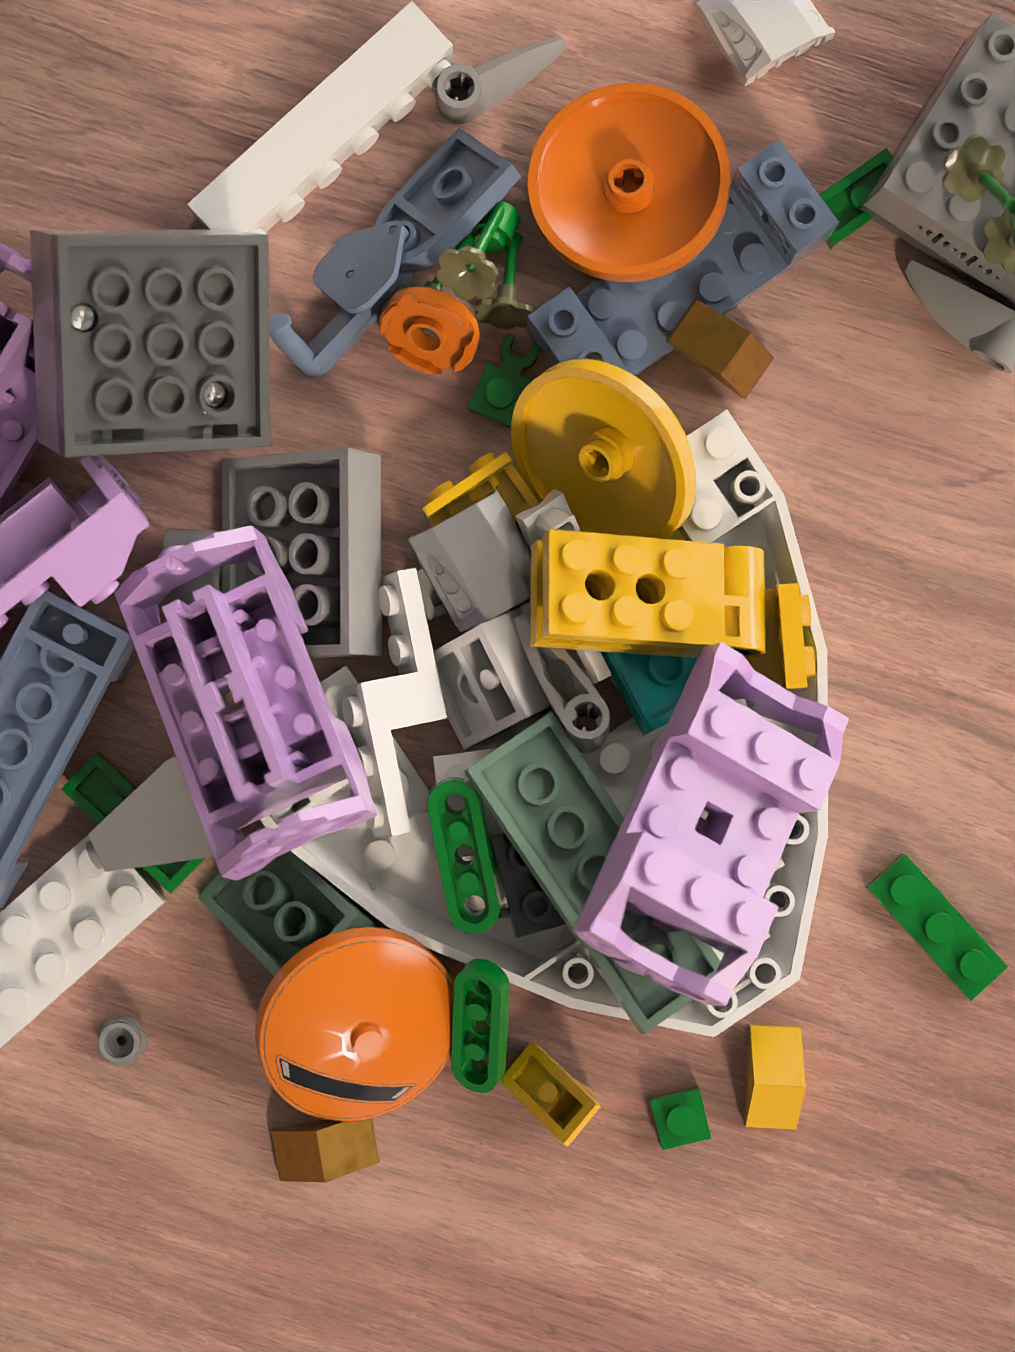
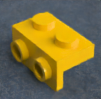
[422,452,539,527]
[747,583,815,691]

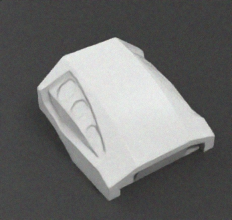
[695,0,835,86]

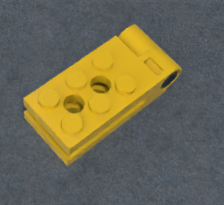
[530,529,766,658]

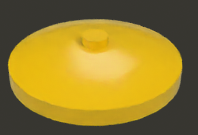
[511,359,696,539]

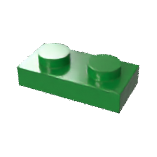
[819,148,892,250]

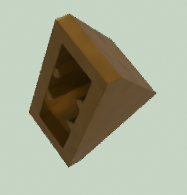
[666,299,774,399]
[271,1118,380,1183]

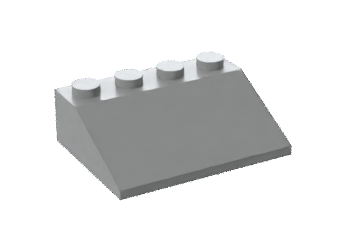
[221,448,382,658]

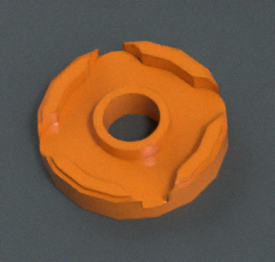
[378,287,480,375]

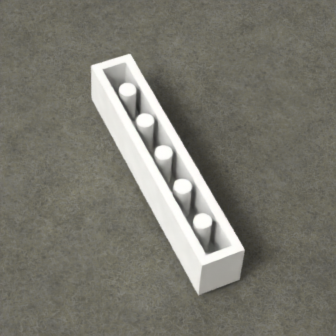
[188,1,454,234]

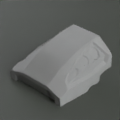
[407,490,531,632]

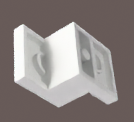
[433,601,612,750]

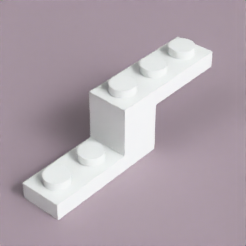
[342,568,447,837]

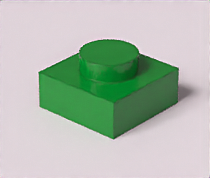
[649,1086,712,1151]

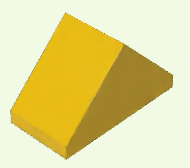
[745,1024,806,1130]

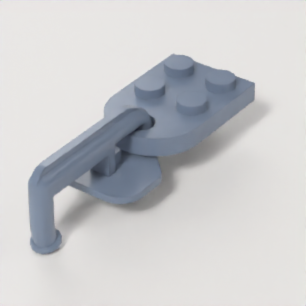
[269,128,522,377]

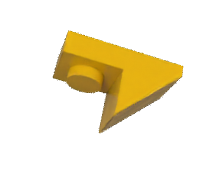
[499,1041,601,1147]

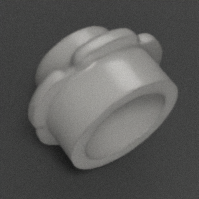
[97,1016,147,1066]

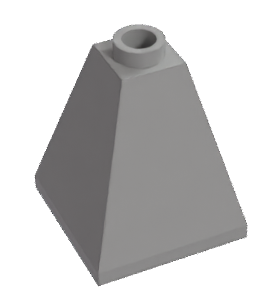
[86,756,245,872]

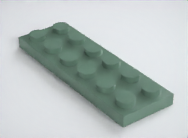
[463,712,720,1034]

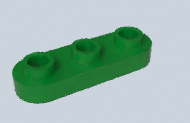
[427,777,502,934]
[451,958,510,1093]

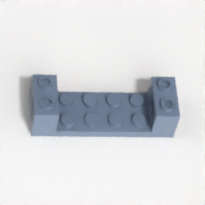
[526,139,839,377]
[0,589,138,908]

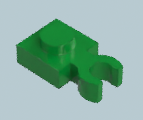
[468,333,539,429]

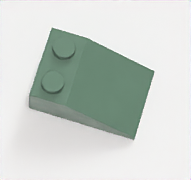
[198,823,383,976]

